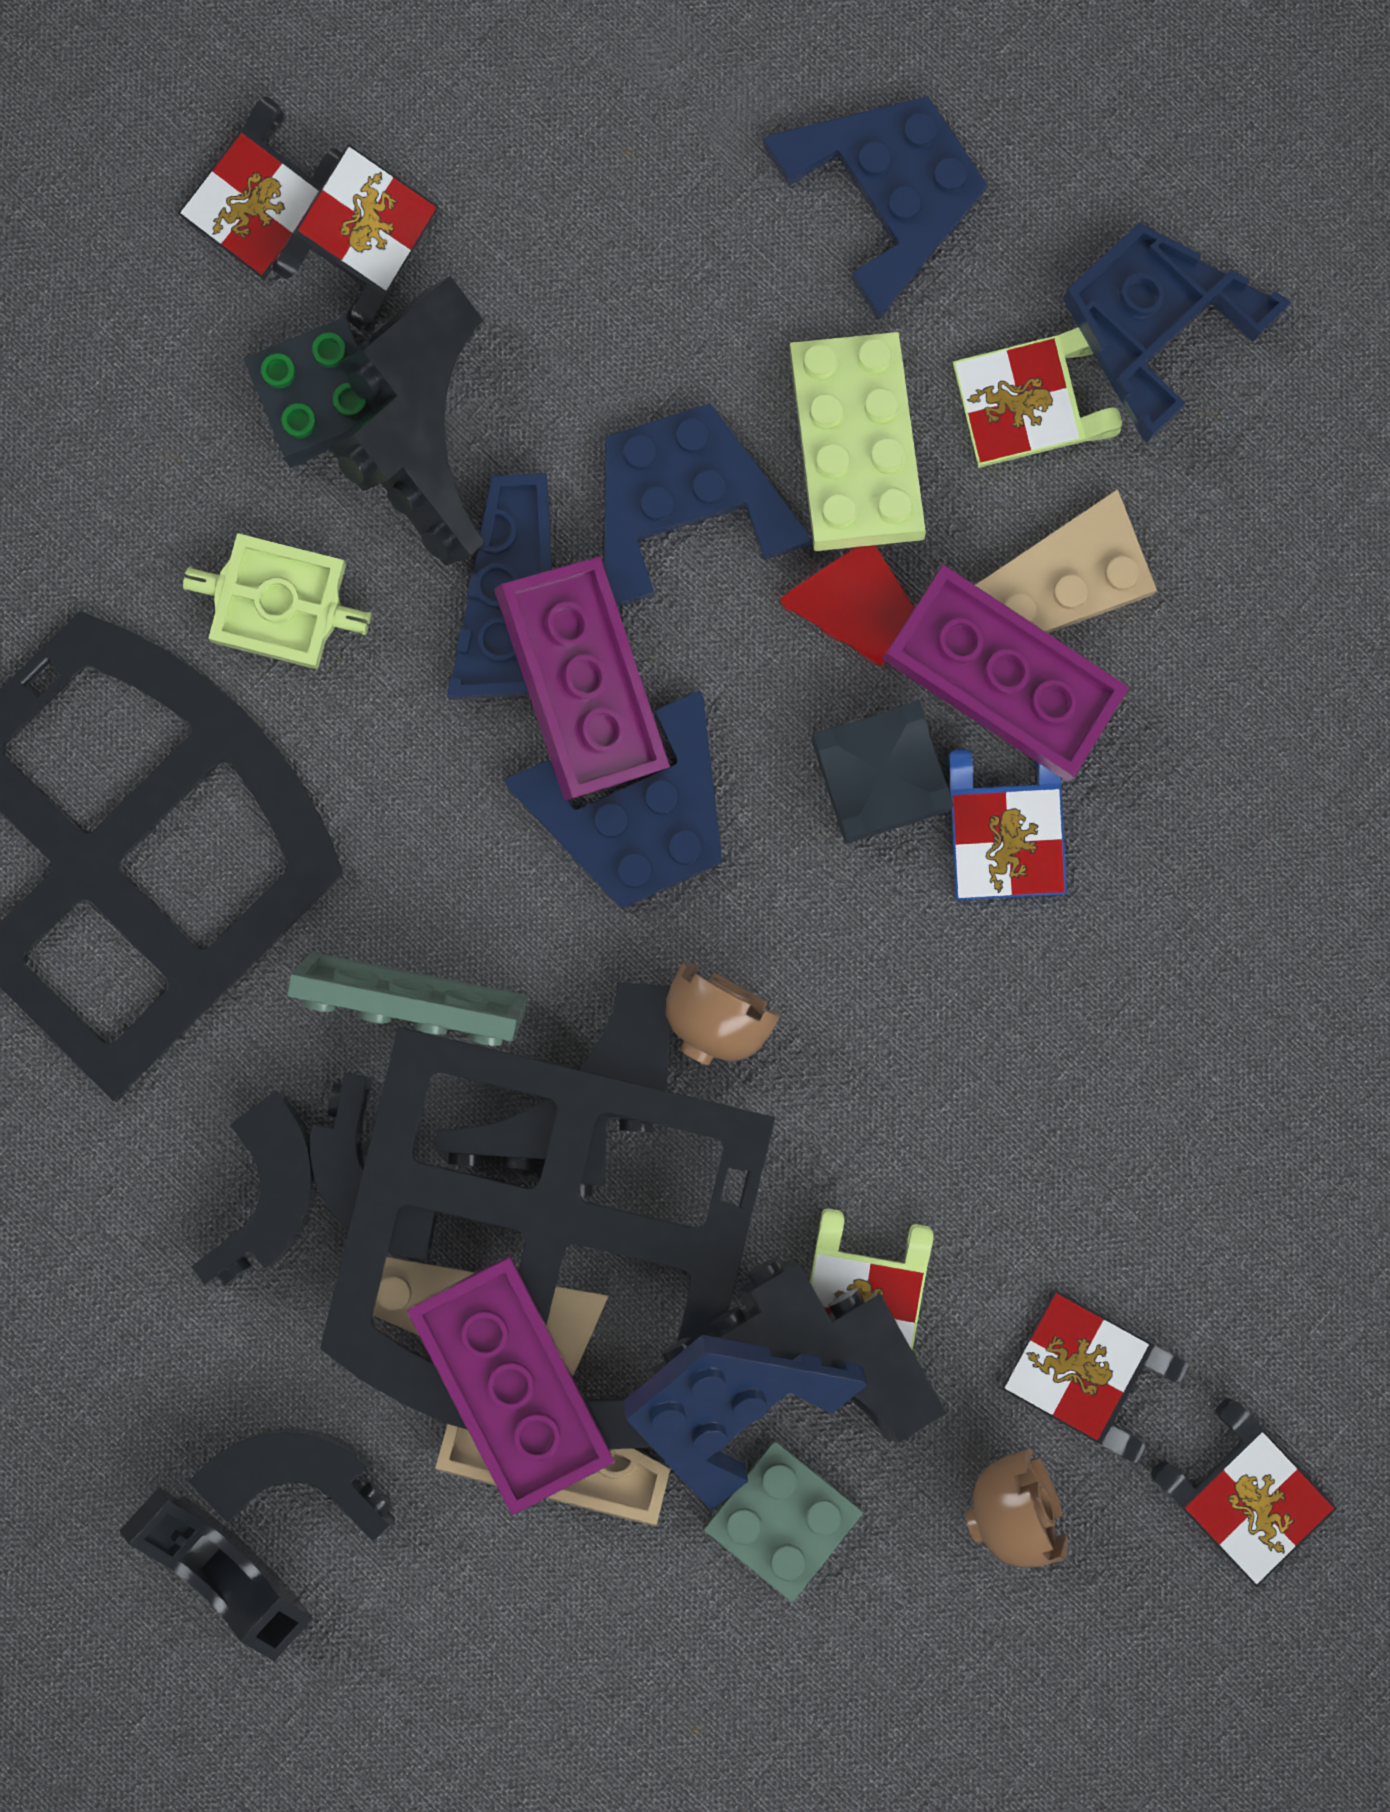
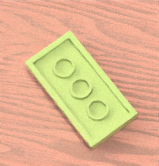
[790,332,926,551]

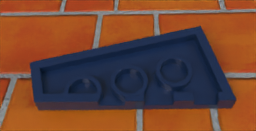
[447,473,552,700]

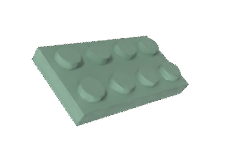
[287,952,529,1046]

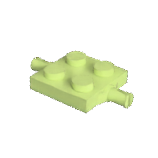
[183,533,371,670]

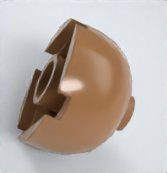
[666,961,781,1065]
[966,1448,1068,1569]

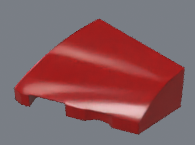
[779,545,914,668]

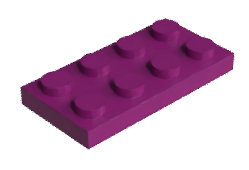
[494,556,670,801]
[882,564,1129,782]
[407,1255,615,1515]

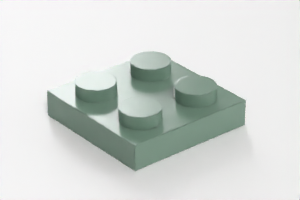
[704,1439,863,1603]

